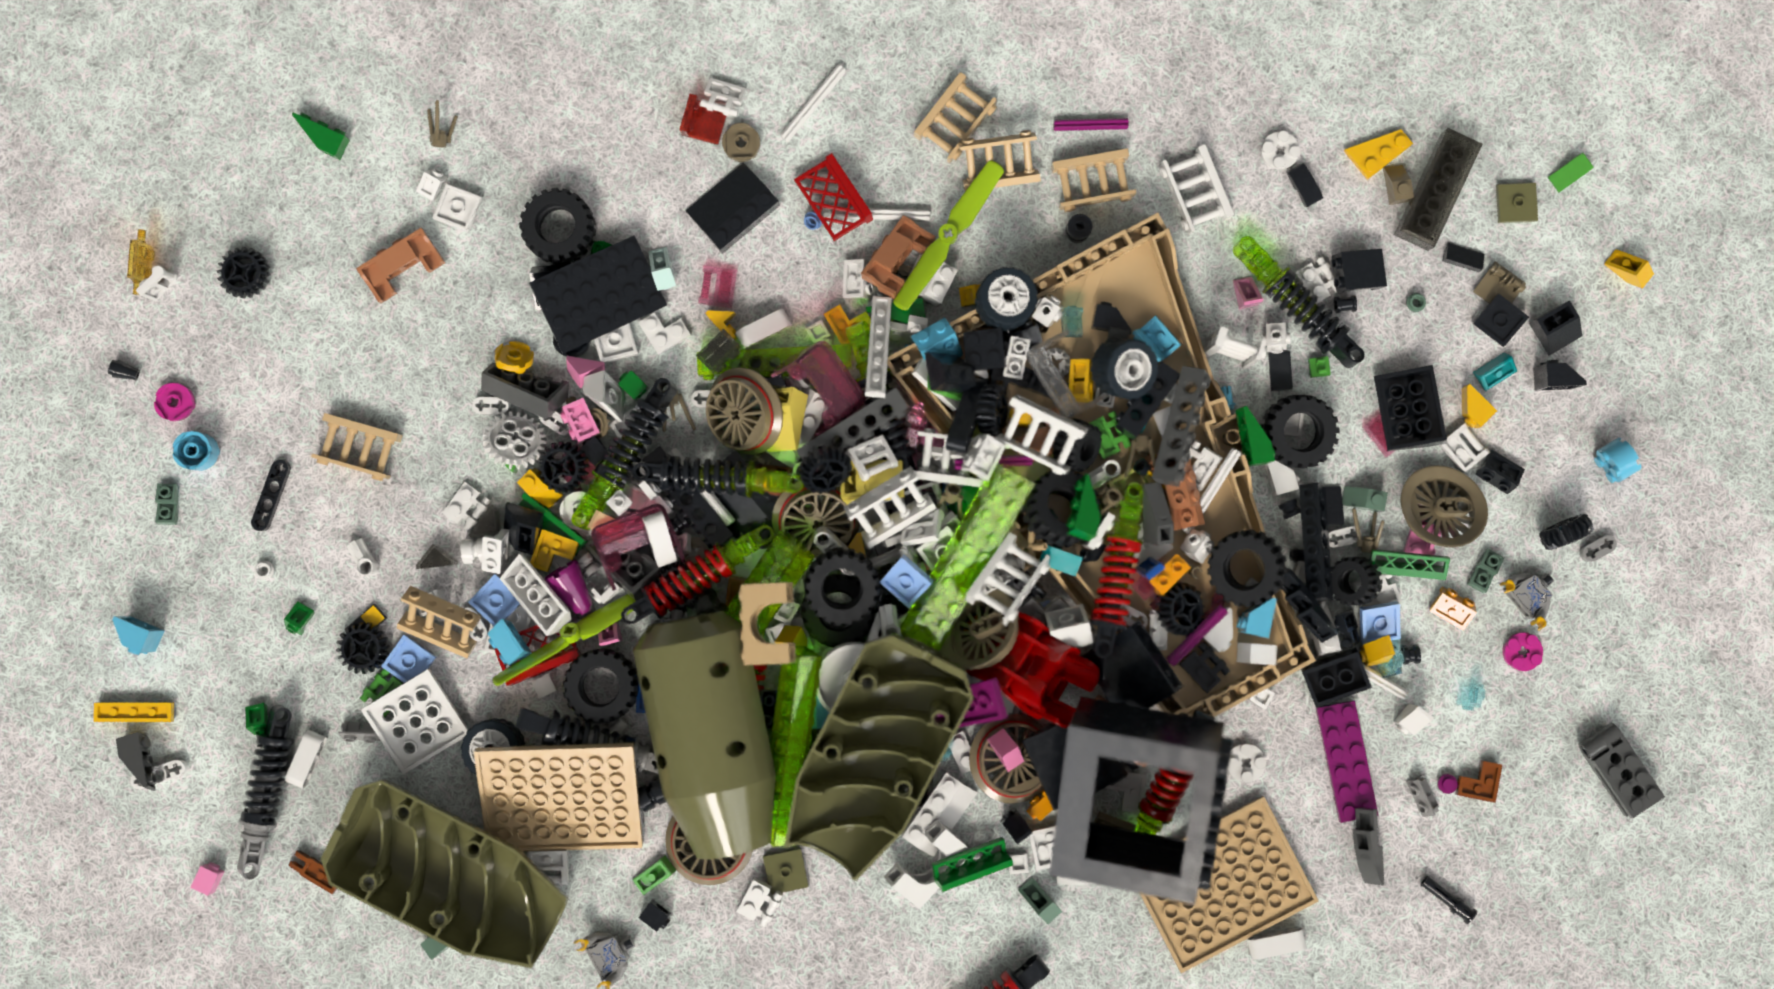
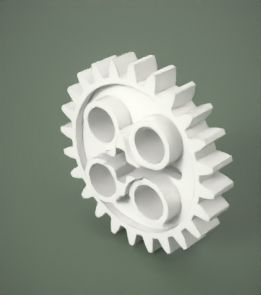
[482,412,546,470]

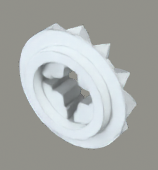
[1040,348,1070,379]

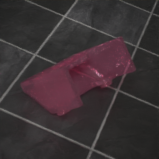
[771,341,866,437]
[591,504,686,591]

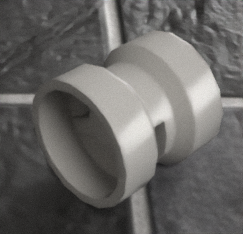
[785,369,812,391]
[577,552,602,579]

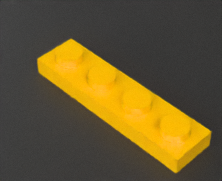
[94,702,174,722]

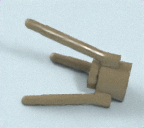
[427,100,458,148]
[662,389,696,432]
[1124,436,1156,479]
[931,483,963,523]
[1096,487,1123,519]
[1352,508,1385,553]

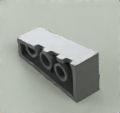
[481,363,569,420]

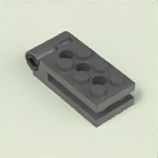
[1578,722,1665,818]

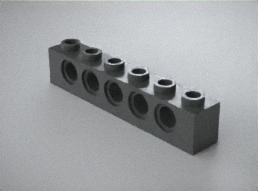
[1152,366,1210,487]
[796,388,910,461]

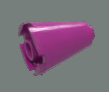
[544,559,593,615]

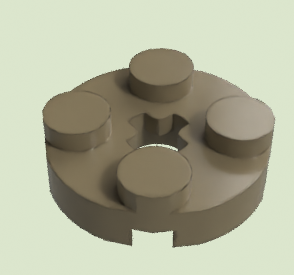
[722,123,761,162]

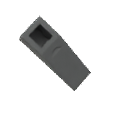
[1142,482,1174,546]
[116,732,157,791]

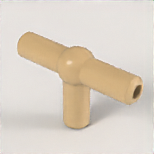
[1026,530,1048,567]

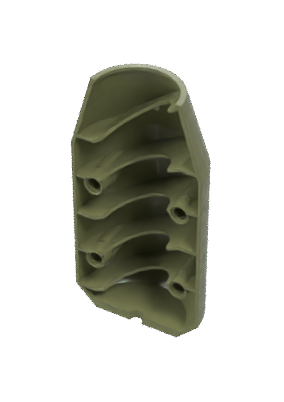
[632,611,776,859]
[784,634,974,881]
[321,779,569,968]

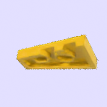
[1344,129,1413,180]

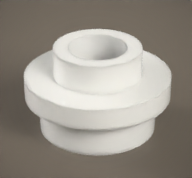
[254,561,274,580]

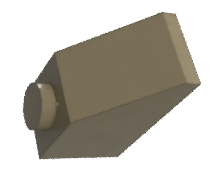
[1383,165,1414,205]

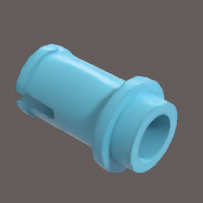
[1220,386,1236,410]

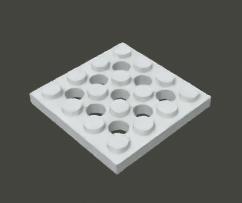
[361,668,469,774]

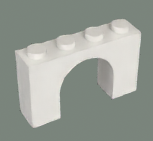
[884,819,970,909]

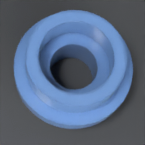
[804,211,822,230]

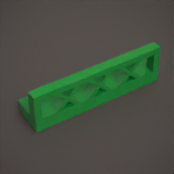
[519,492,588,556]
[1370,549,1450,580]
[932,837,1013,892]

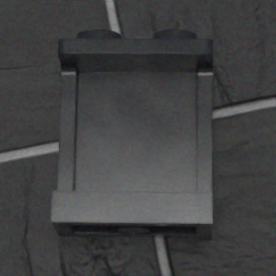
[1331,249,1387,293]

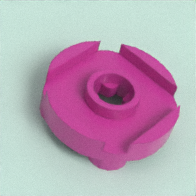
[154,383,196,421]
[1502,632,1543,671]

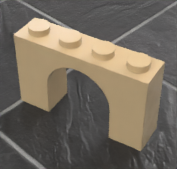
[739,582,796,665]

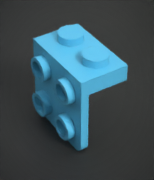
[1132,315,1182,362]
[911,318,963,360]

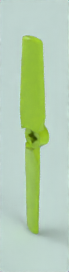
[893,160,1004,310]
[492,594,636,686]

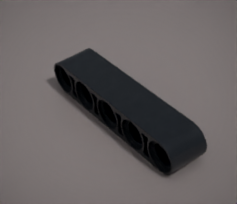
[946,378,989,454]

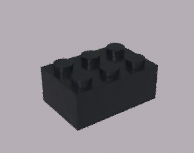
[1301,647,1372,707]

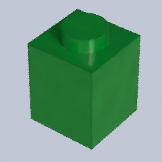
[618,370,650,402]

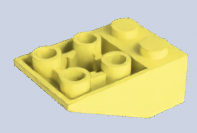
[767,387,808,452]
[841,460,905,505]

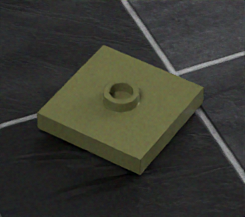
[1496,183,1538,223]
[763,848,809,895]

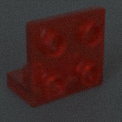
[679,94,727,145]

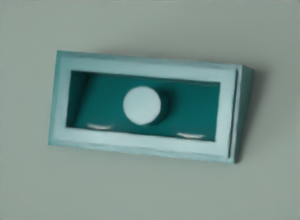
[1473,352,1517,391]
[1039,545,1083,576]

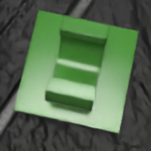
[1308,356,1331,378]

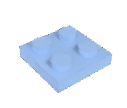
[879,554,934,608]
[468,574,520,626]
[1360,601,1401,645]
[381,635,436,683]

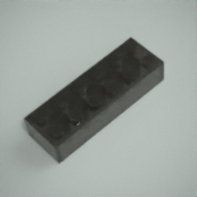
[1394,128,1483,251]

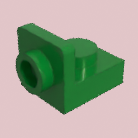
[284,601,315,636]
[245,703,268,735]

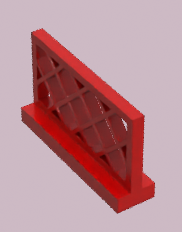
[794,153,873,241]
[494,625,581,686]

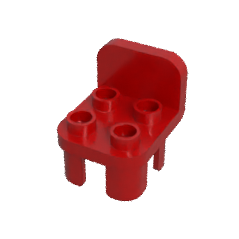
[965,611,1100,728]

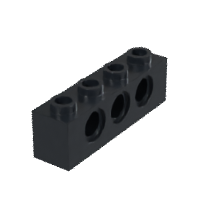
[1115,361,1180,441]

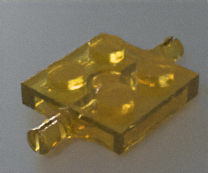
[127,229,155,295]

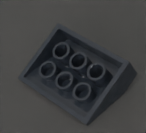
[686,162,780,254]
[1374,365,1447,451]
[714,450,777,542]
[1022,723,1110,810]

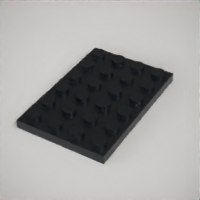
[529,235,667,354]

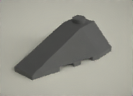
[584,533,662,601]

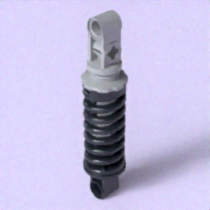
[237,705,295,880]
[515,707,658,774]

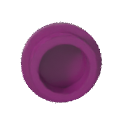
[1437,774,1458,794]

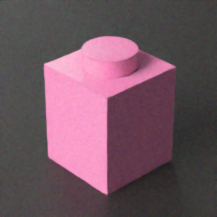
[190,863,225,896]

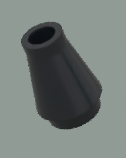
[108,359,140,381]

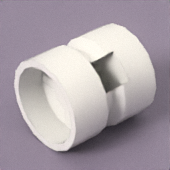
[460,537,483,565]

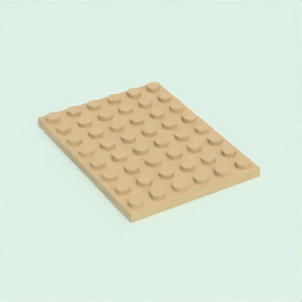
[474,743,643,852]
[1139,796,1319,973]

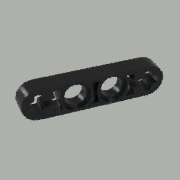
[251,460,291,531]

